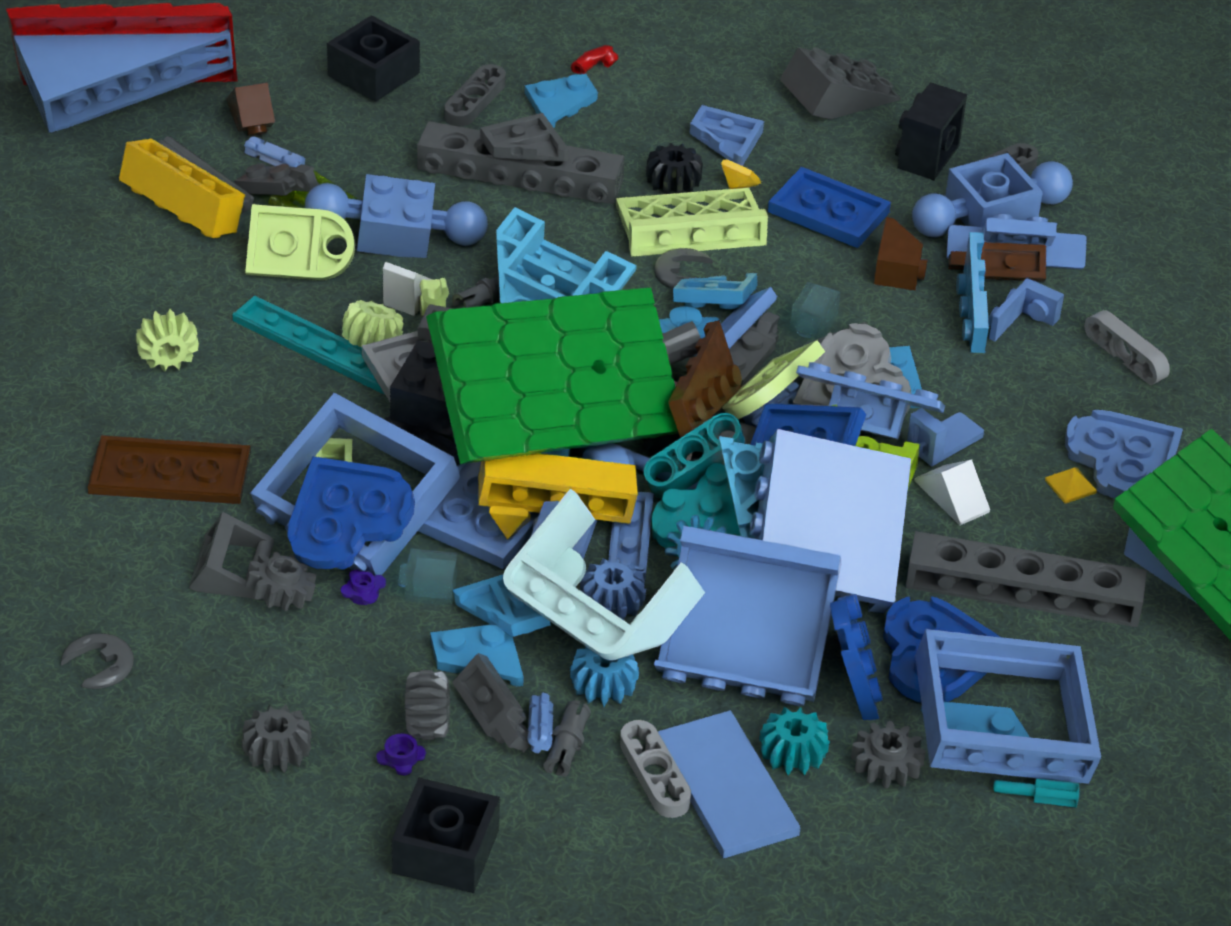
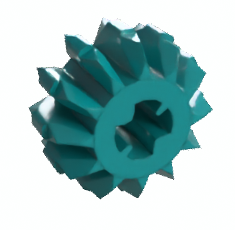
[759,707,830,775]

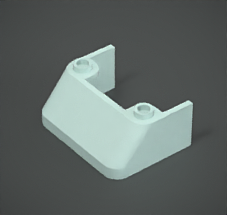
[503,489,705,660]

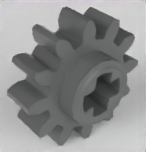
[245,552,316,611]
[851,721,926,788]

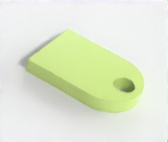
[245,204,355,280]
[722,340,825,419]

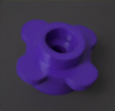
[341,569,386,605]
[376,733,426,775]

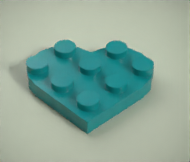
[652,463,740,556]

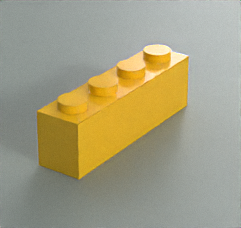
[119,138,245,238]
[478,453,638,524]

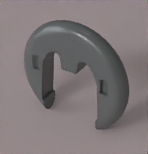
[654,248,713,289]
[61,633,134,689]

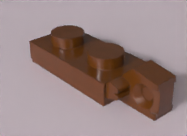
[948,242,1046,282]

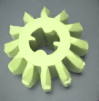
[342,300,404,348]
[136,309,199,372]

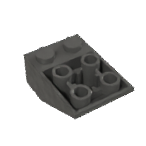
[780,47,901,119]

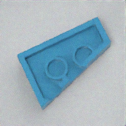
[956,232,989,353]

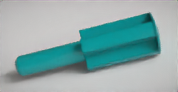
[993,778,1080,808]

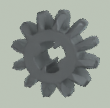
[405,670,450,740]
[242,704,312,774]

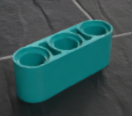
[644,413,745,499]

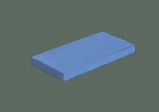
[658,710,800,859]

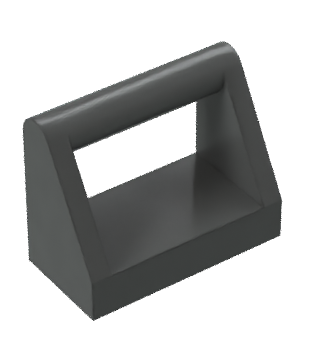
[189,512,274,598]

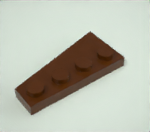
[668,320,742,437]

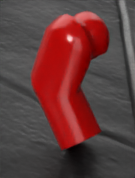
[571,45,619,75]

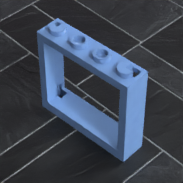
[250,393,461,576]
[915,629,1101,784]

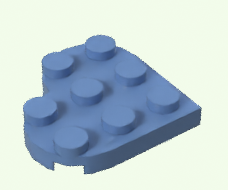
[1065,410,1183,499]

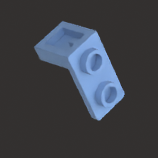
[988,278,1064,342]
[907,408,984,467]

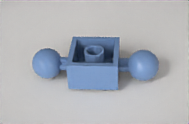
[912,153,1073,237]
[305,174,488,258]

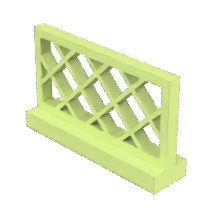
[616,187,768,257]

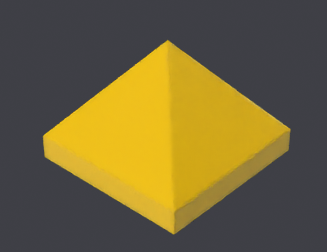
[721,159,761,189]
[1045,467,1097,504]
[489,505,531,540]

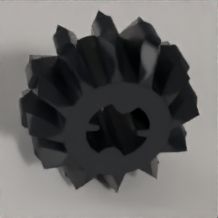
[646,143,703,194]

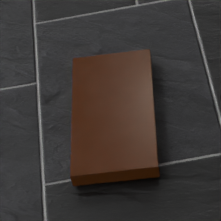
[88,435,251,504]

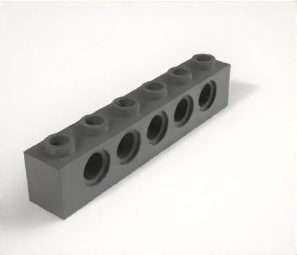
[417,121,625,204]
[906,531,1147,627]

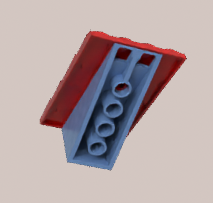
[6,3,238,133]

